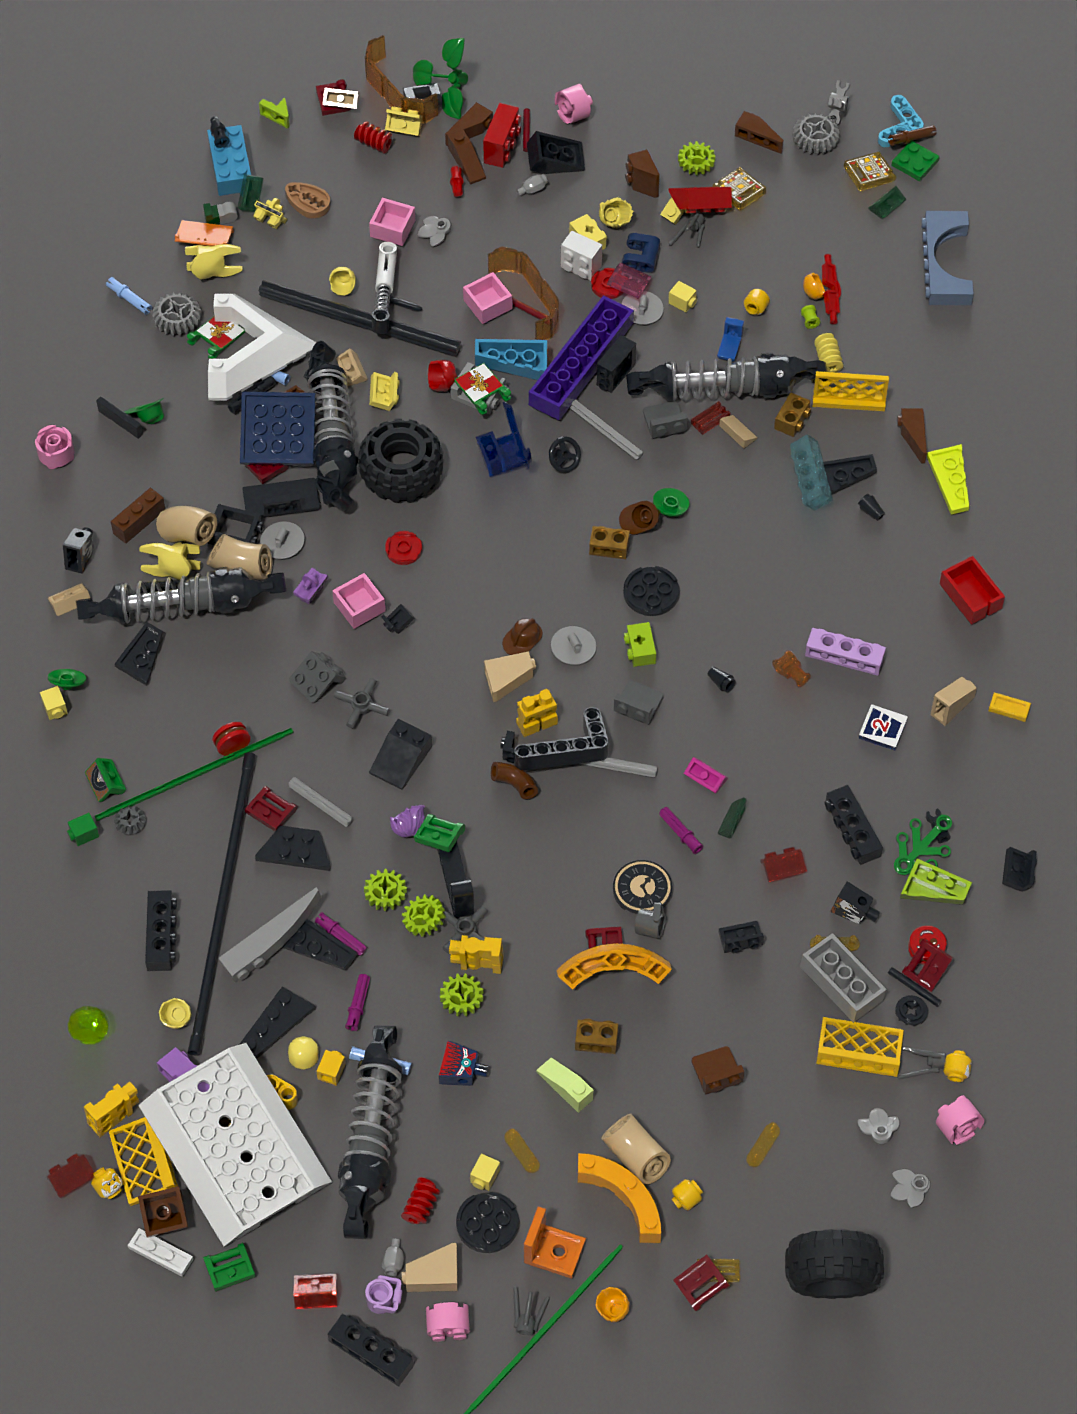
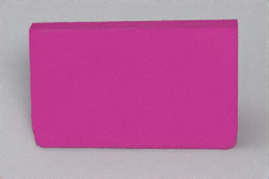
[683,757,728,794]

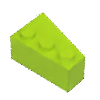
[900,858,972,905]

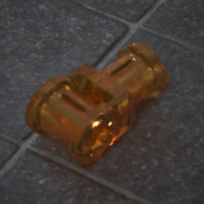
[772,650,811,687]

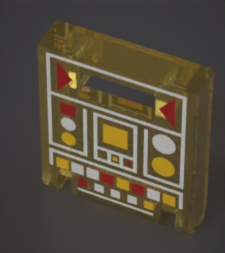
[843,152,896,191]
[713,167,766,210]

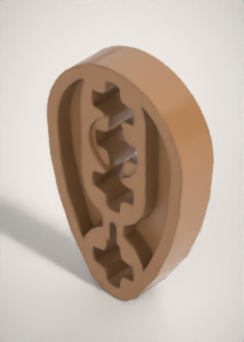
[285,182,330,218]

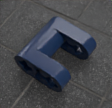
[621,233,660,273]

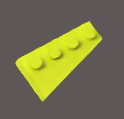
[926,444,969,515]

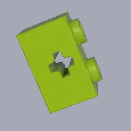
[624,622,656,667]

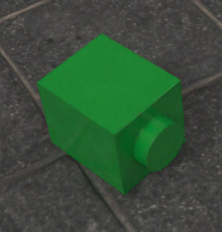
[67,813,99,846]

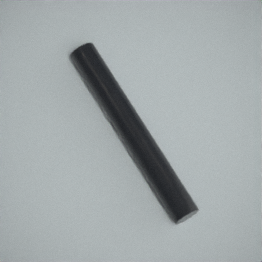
[888,967,942,1007]

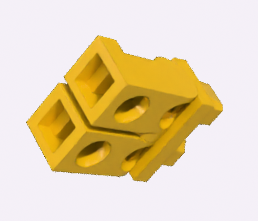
[84,1082,139,1137]

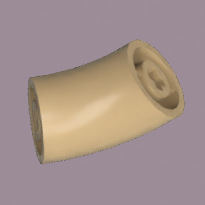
[156,506,217,546]
[207,534,272,580]
[602,1114,671,1184]

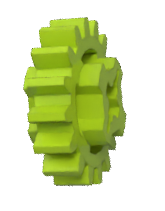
[678,141,715,175]
[364,869,407,911]
[402,894,445,937]
[440,973,483,1016]

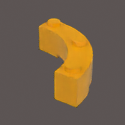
[557,944,672,989]
[578,1153,661,1243]

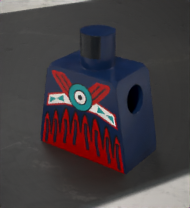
[439,1041,489,1086]

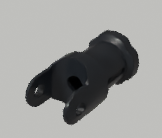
[210,116,230,148]

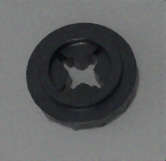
[895,995,928,1026]

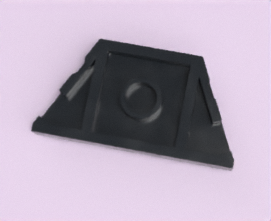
[255,825,331,871]

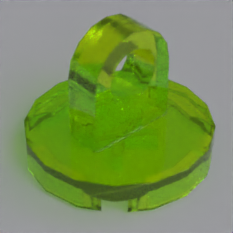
[68,1006,109,1044]

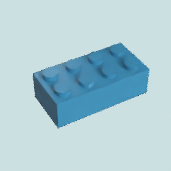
[207,125,253,196]

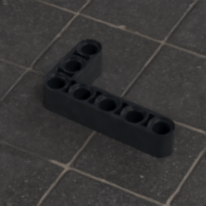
[514,707,608,770]
[437,830,474,918]

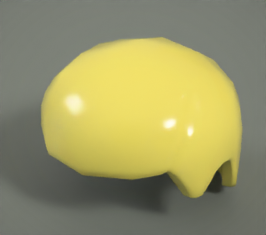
[329,267,356,296]
[159,998,192,1029]
[288,1036,319,1069]

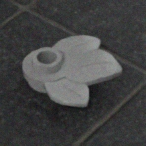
[418,216,451,247]
[858,1108,899,1144]
[891,1169,930,1208]

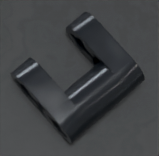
[403,82,442,111]

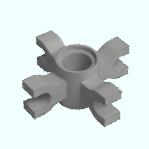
[828,80,850,124]

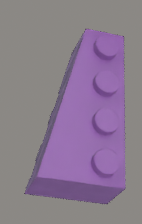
[157,1047,210,1092]

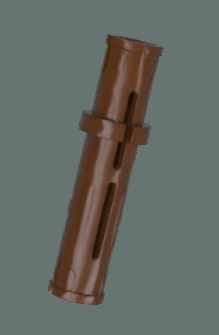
[888,125,937,146]

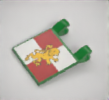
[187,316,246,359]
[454,363,511,415]

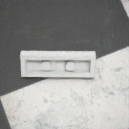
[128,1228,193,1277]

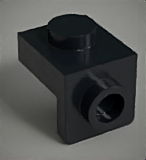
[381,604,415,634]
[500,730,515,763]

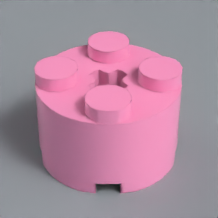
[555,84,593,124]
[35,425,74,469]
[936,1095,984,1145]
[426,1302,470,1342]

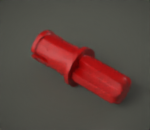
[450,166,464,197]

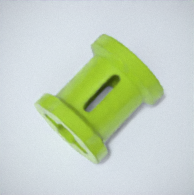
[801,305,820,329]

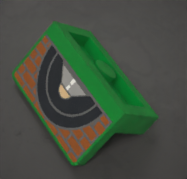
[85,758,126,802]

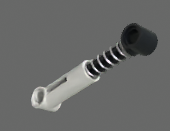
[371,242,397,334]

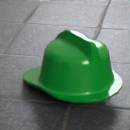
[124,398,164,424]

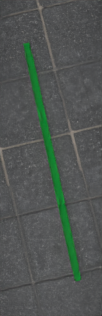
[95,728,294,821]
[464,1244,623,1414]

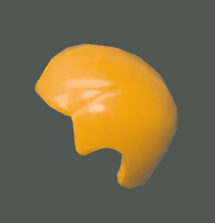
[803,273,825,300]
[595,1287,630,1322]

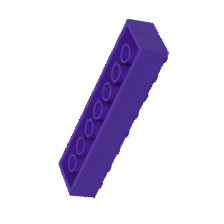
[528,295,634,420]

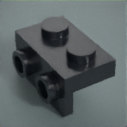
[1002,847,1037,892]
[718,921,764,953]

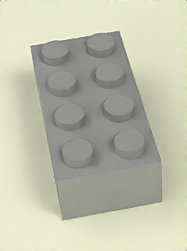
[800,933,887,1023]

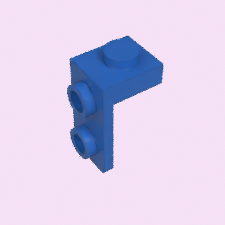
[717,317,744,361]

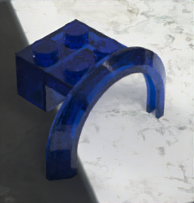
[476,402,532,477]

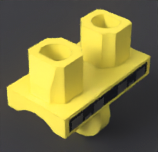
[253,198,287,229]

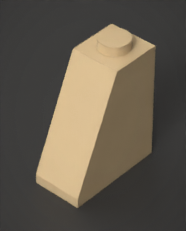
[484,651,536,702]
[931,677,977,726]
[402,1243,457,1292]

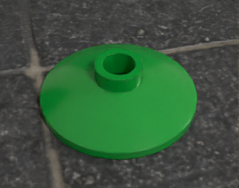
[653,488,689,516]
[48,669,86,690]

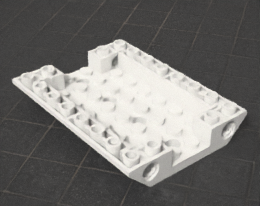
[139,1043,332,1247]

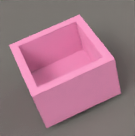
[369,198,416,246]
[463,272,512,324]
[332,573,385,629]

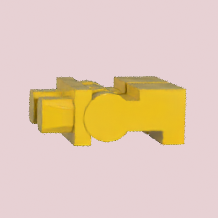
[516,689,558,737]
[449,935,504,974]

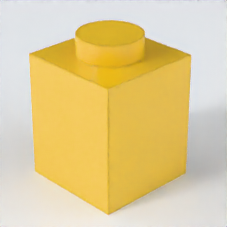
[317,1050,346,1086]

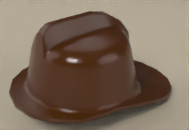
[619,500,661,534]
[502,618,543,655]

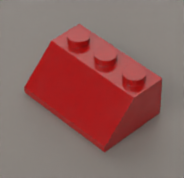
[669,187,732,213]

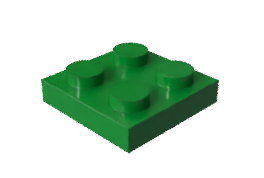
[891,141,940,182]

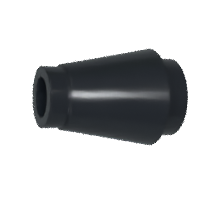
[858,494,885,521]
[708,667,736,692]

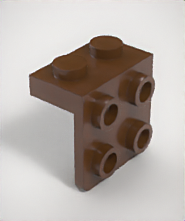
[691,1046,744,1095]

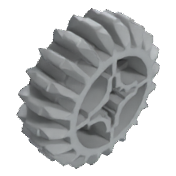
[793,113,839,155]
[153,292,201,336]

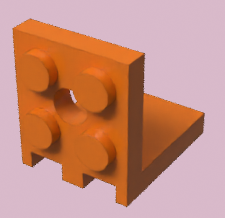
[524,1207,586,1279]

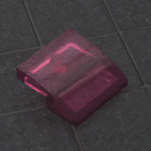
[607,263,651,299]

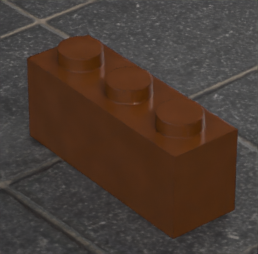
[110,487,165,544]

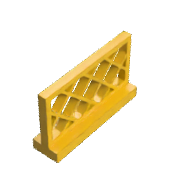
[812,371,889,411]
[816,1017,904,1077]
[109,1117,178,1206]

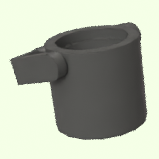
[635,902,666,939]

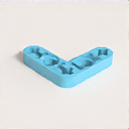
[878,95,924,147]

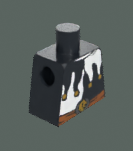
[63,527,93,574]
[830,881,880,924]

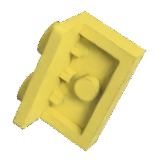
[385,106,423,136]
[369,372,399,411]

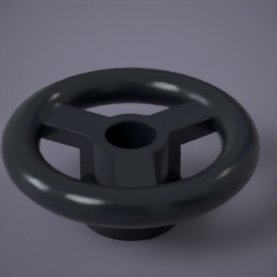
[549,436,581,473]

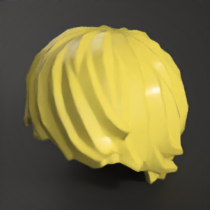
[599,197,634,228]

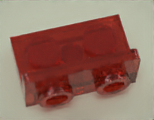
[760,847,807,882]
[46,1153,94,1198]
[294,1274,337,1309]

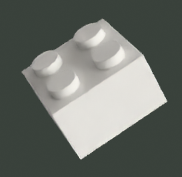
[561,231,602,281]

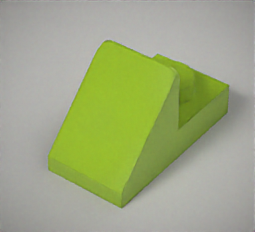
[259,98,290,129]

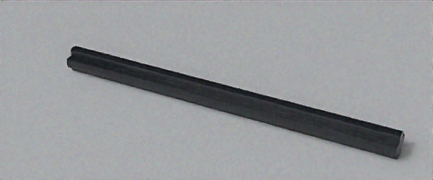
[258,280,461,357]

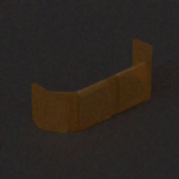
[365,35,438,124]
[488,246,559,340]

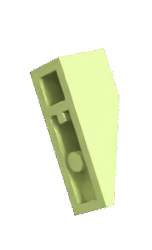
[536,1058,594,1113]

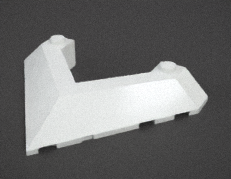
[208,294,316,400]

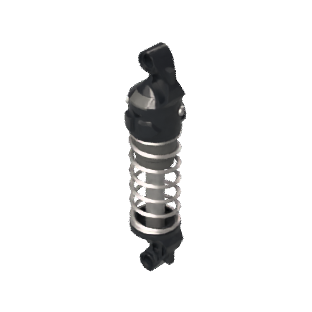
[303,341,358,511]
[626,353,828,402]
[76,567,287,625]
[338,1025,402,1239]

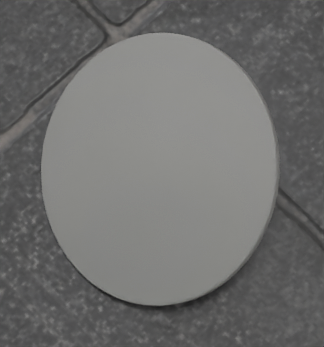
[622,291,664,325]
[260,522,305,559]
[551,626,596,665]

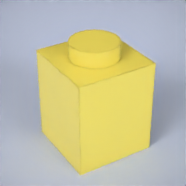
[668,281,697,312]
[40,686,68,720]
[470,1154,500,1191]

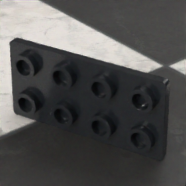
[242,478,320,517]

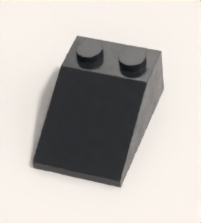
[527,131,585,174]
[369,719,432,790]

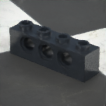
[824,785,883,865]
[145,890,177,971]
[328,1313,413,1387]

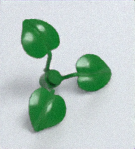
[413,38,468,119]

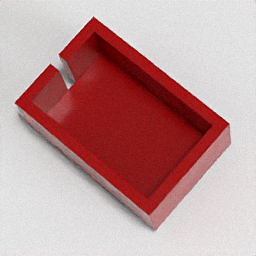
[483,103,521,168]
[939,556,1005,625]

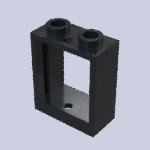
[596,335,636,393]
[208,504,264,545]

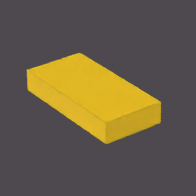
[988,692,1031,722]

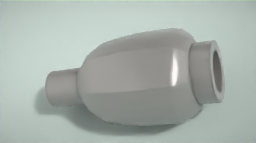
[517,174,548,196]
[382,1238,404,1277]

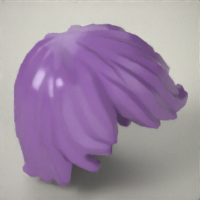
[390,805,425,837]

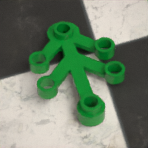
[894,815,952,875]

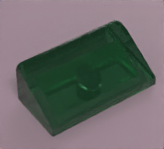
[238,173,264,212]
[868,186,906,219]
[718,797,747,839]

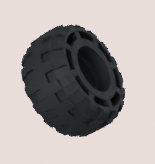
[358,418,443,503]
[785,1229,884,1299]

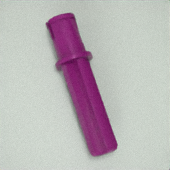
[659,807,703,854]
[315,912,367,956]
[345,974,370,1031]

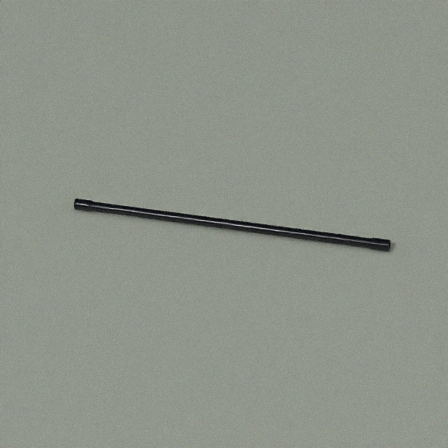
[188,752,256,1056]

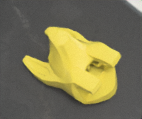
[185,244,243,279]
[139,542,201,579]

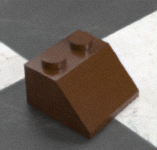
[625,149,660,198]
[138,1186,188,1238]

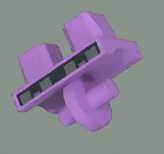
[293,568,328,604]

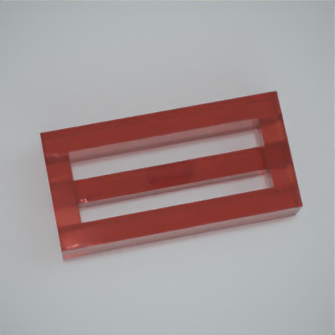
[691,401,730,435]

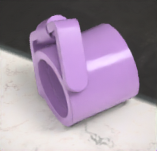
[365,1275,402,1314]

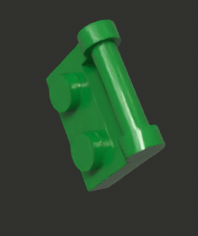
[414,814,465,852]
[203,1242,255,1292]

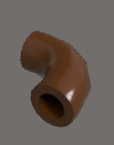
[491,762,538,799]

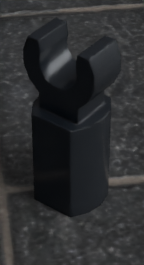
[926,808,951,843]

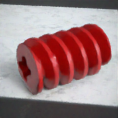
[354,121,392,154]
[401,1177,440,1224]

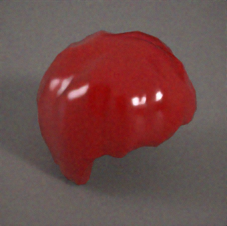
[428,360,458,392]

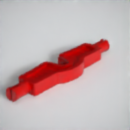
[822,254,841,325]

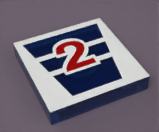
[859,704,908,751]

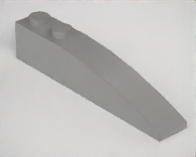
[219,887,321,983]

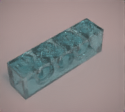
[790,434,833,511]

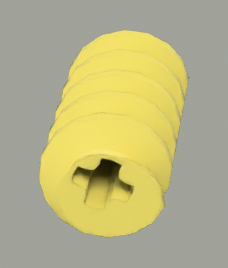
[814,333,844,373]

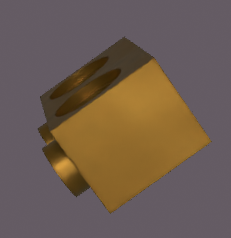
[774,392,812,437]
[589,526,630,559]
[575,1019,618,1054]

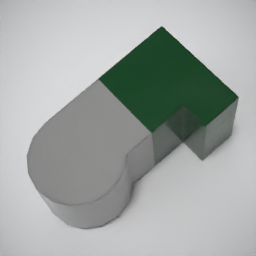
[203,202,238,225]

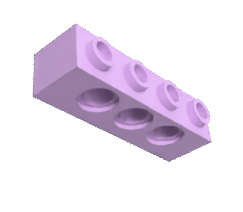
[805,628,886,676]

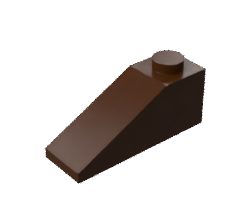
[445,102,493,146]
[735,111,784,154]
[448,130,486,185]
[897,408,927,464]

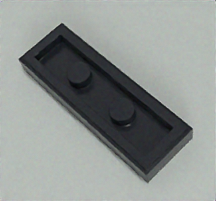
[96,396,143,439]

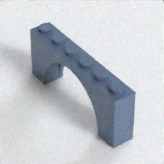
[921,211,973,305]

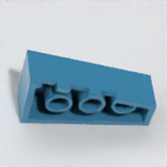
[475,339,547,380]

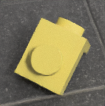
[660,197,686,225]

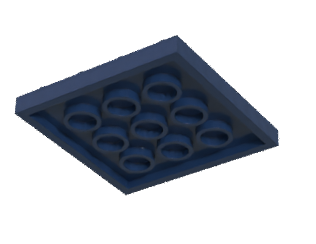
[240,392,316,465]

